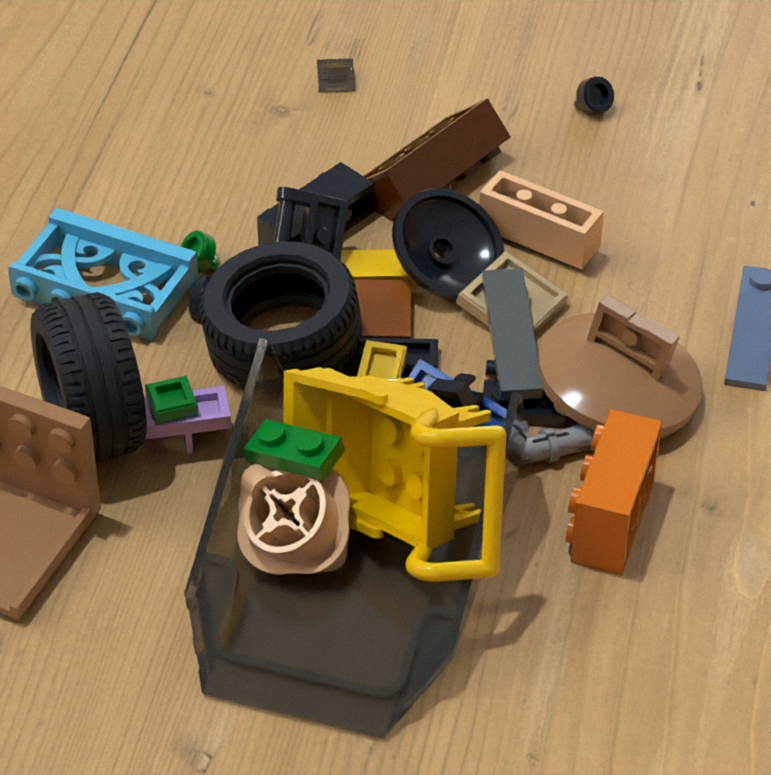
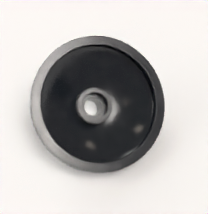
[392,188,504,300]

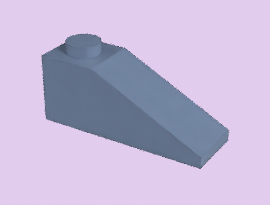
[724,266,771,391]

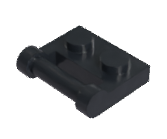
[273,187,349,260]

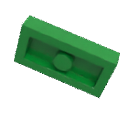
[243,419,345,481]

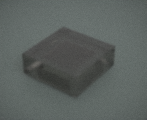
[317,58,355,93]

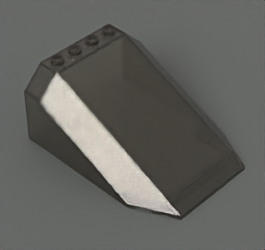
[184,338,529,739]

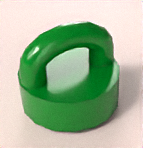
[180,230,220,272]

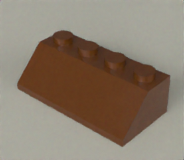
[364,98,511,220]

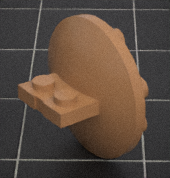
[537,294,703,438]

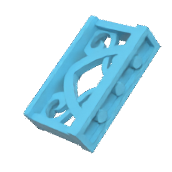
[8,208,199,341]

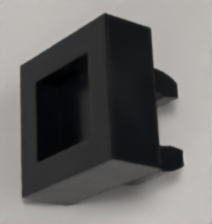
[427,373,485,427]

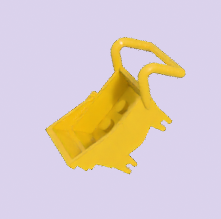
[283,367,506,582]

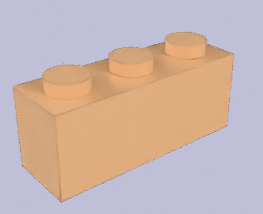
[479,170,604,269]

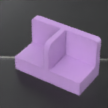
[144,386,231,454]

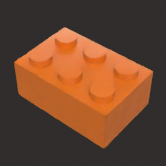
[565,409,662,575]

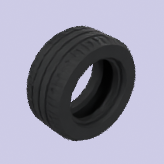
[199,241,363,395]
[30,292,147,461]

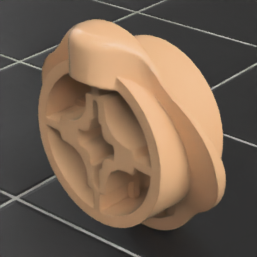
[237,464,351,575]

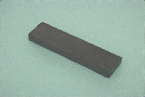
[482,268,543,401]

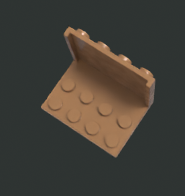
[0,386,101,620]

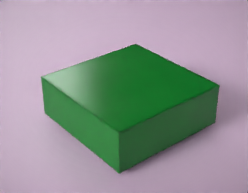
[145,375,198,425]

